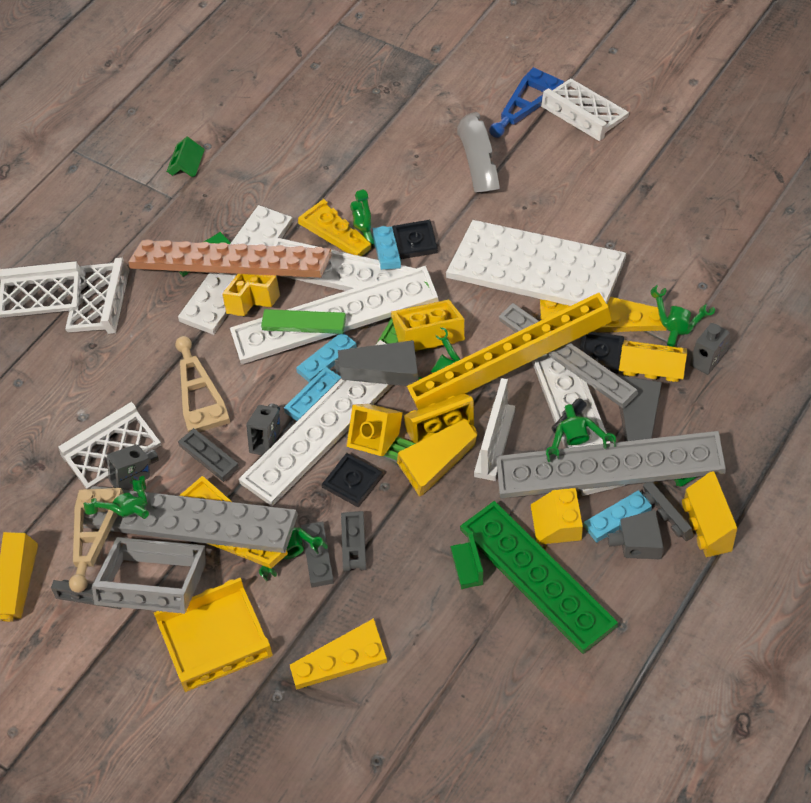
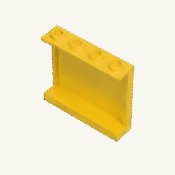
[154,578,273,692]

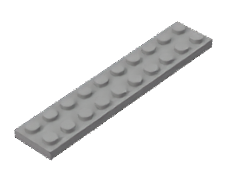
[496,431,726,498]
[83,486,298,553]

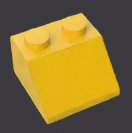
[346,403,403,456]
[531,488,583,545]

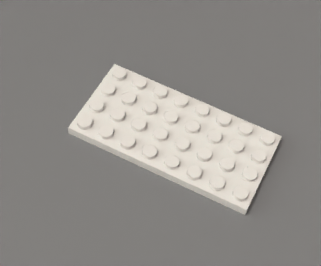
[446,220,626,306]

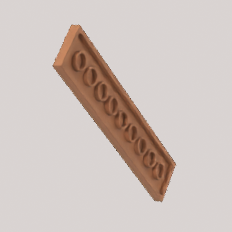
[128,239,332,278]

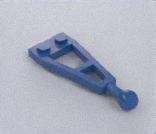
[489,67,564,138]

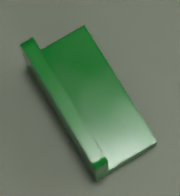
[166,136,205,177]
[450,533,483,589]

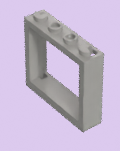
[92,537,206,614]

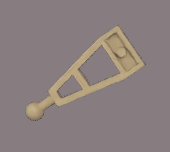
[175,336,230,432]
[69,488,124,593]

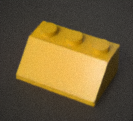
[391,300,465,352]
[619,340,687,382]
[404,393,474,443]
[682,471,737,557]

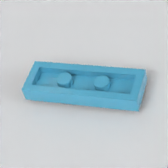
[372,226,401,270]
[296,333,357,382]
[284,367,341,421]
[583,490,652,543]

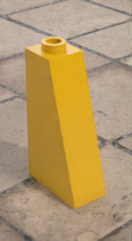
[397,419,477,497]
[0,532,38,622]

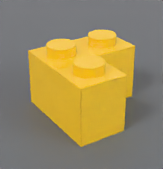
[222,274,280,316]

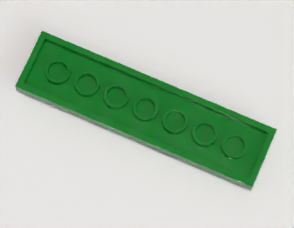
[460,501,618,654]

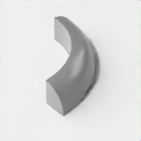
[457,112,500,192]

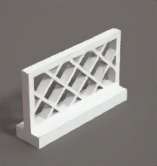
[541,78,629,141]
[65,257,130,334]
[0,261,83,318]
[474,378,515,481]
[58,402,161,489]

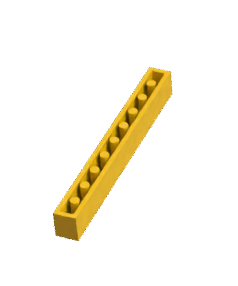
[407,292,612,410]

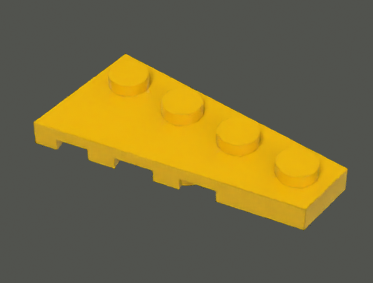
[298,199,371,256]
[290,618,387,690]

